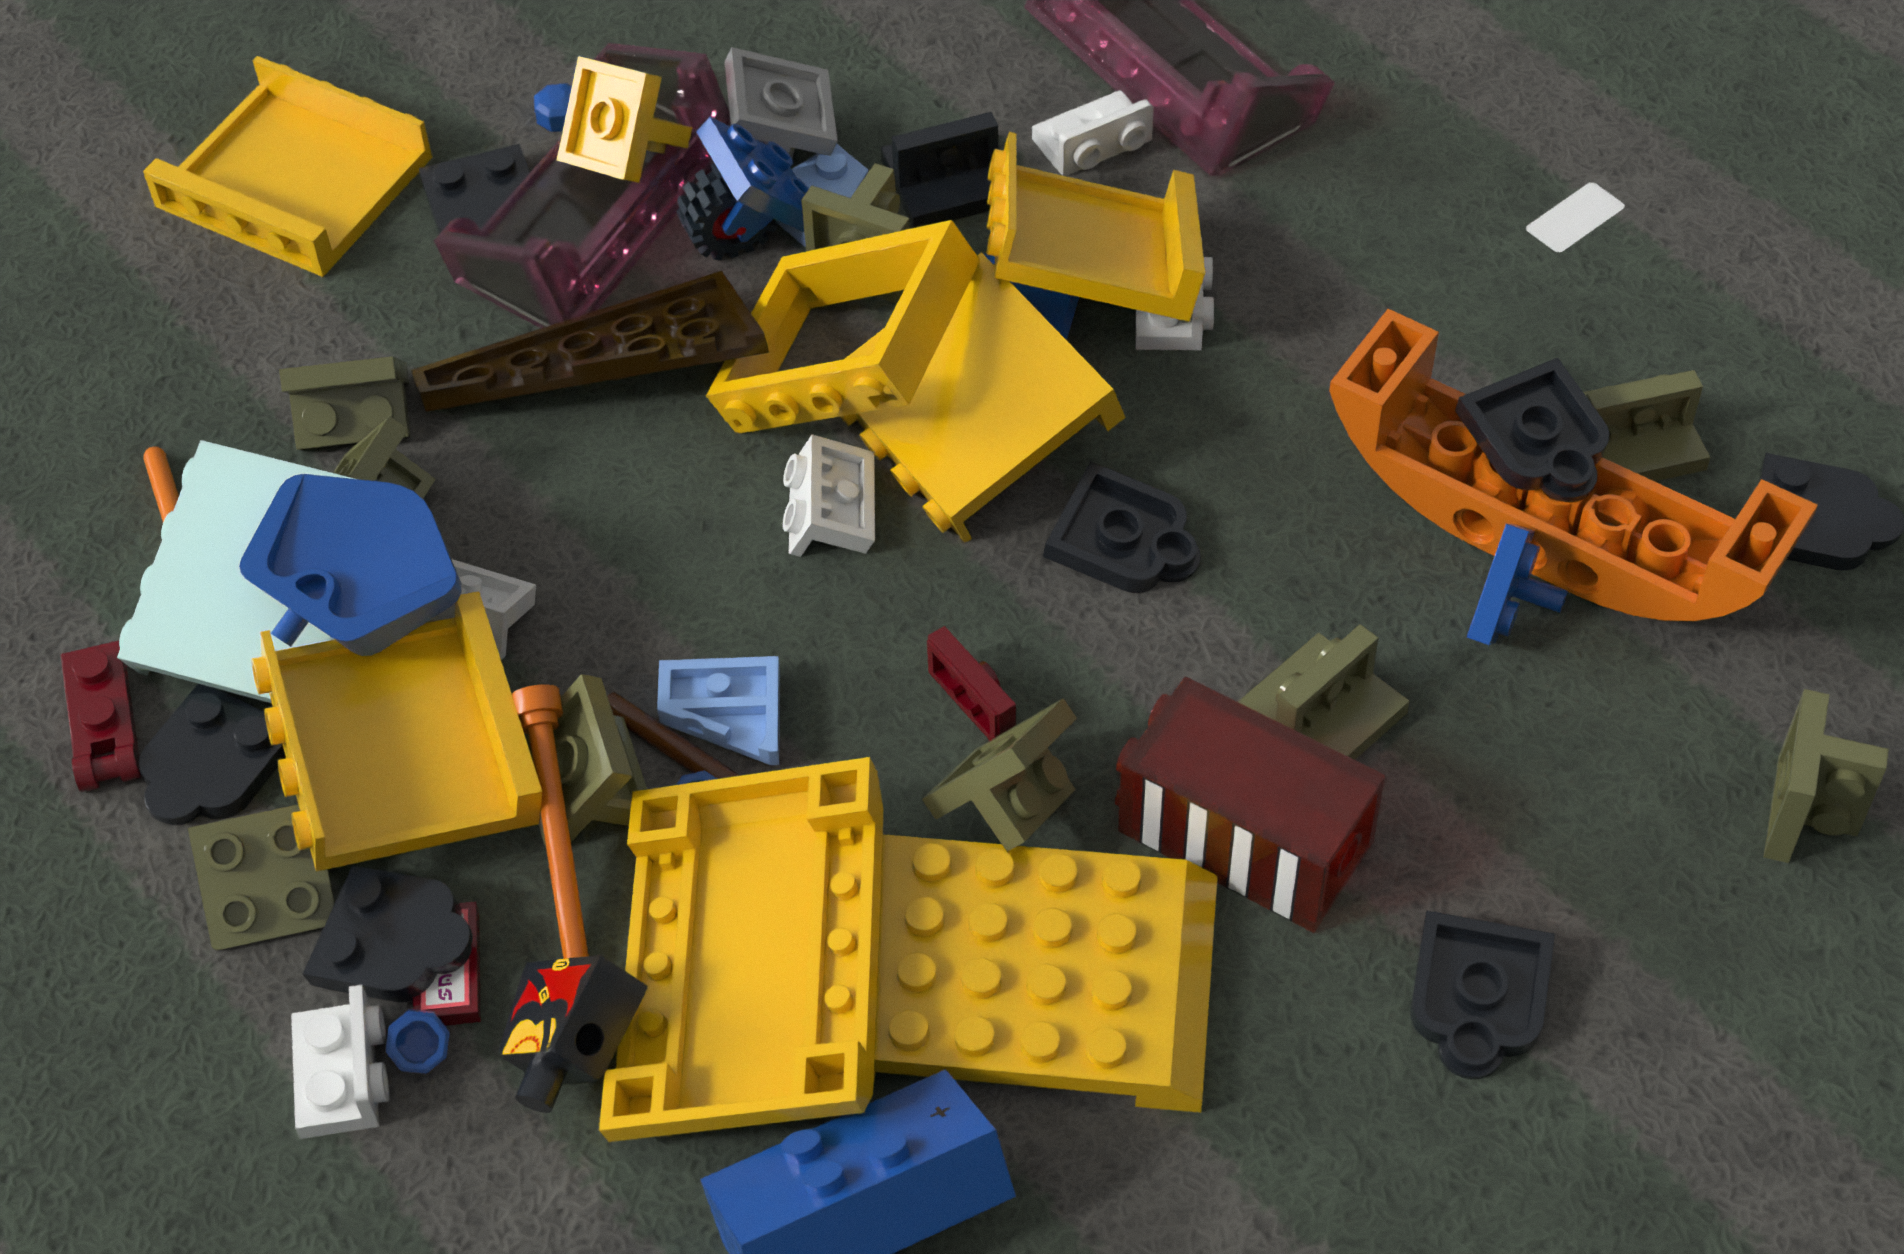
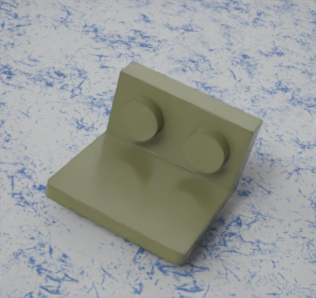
[188,804,335,950]

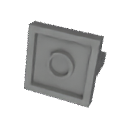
[725,47,838,158]

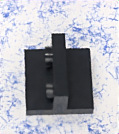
[881,111,999,228]

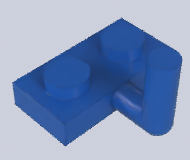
[1467,524,1568,645]

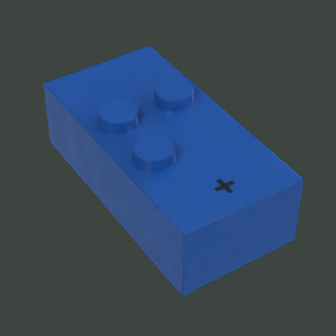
[700,1069,1016,1254]

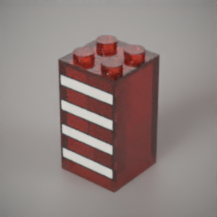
[1115,676,1385,933]

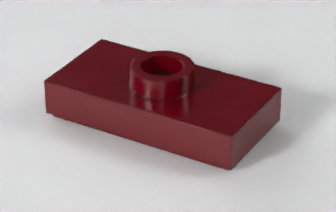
[927,626,1016,741]

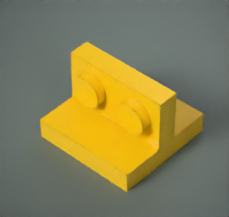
[557,56,692,183]

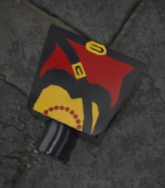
[499,955,648,1113]

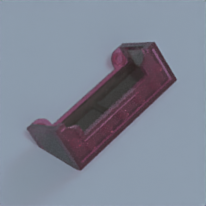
[1024,0,1335,176]
[434,43,731,328]

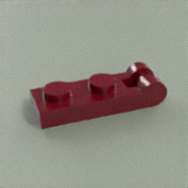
[60,640,142,792]

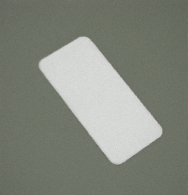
[1526,183,1624,252]

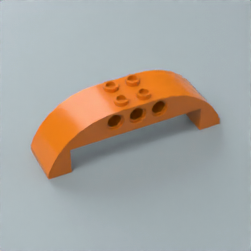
[1329,309,1818,621]

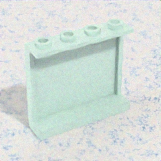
[117,440,355,703]

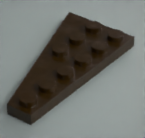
[411,270,769,412]

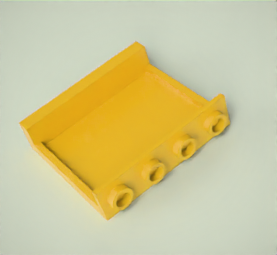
[143,56,432,277]
[987,132,1205,322]
[840,252,1126,542]
[251,591,542,872]

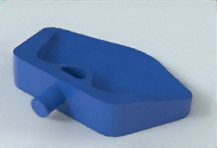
[239,474,462,656]

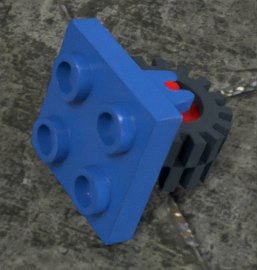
[677,117,809,261]

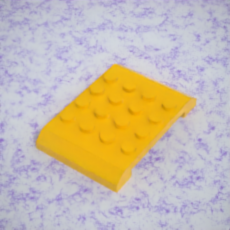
[599,757,884,1142]
[874,834,1218,1113]

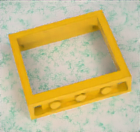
[706,220,980,433]

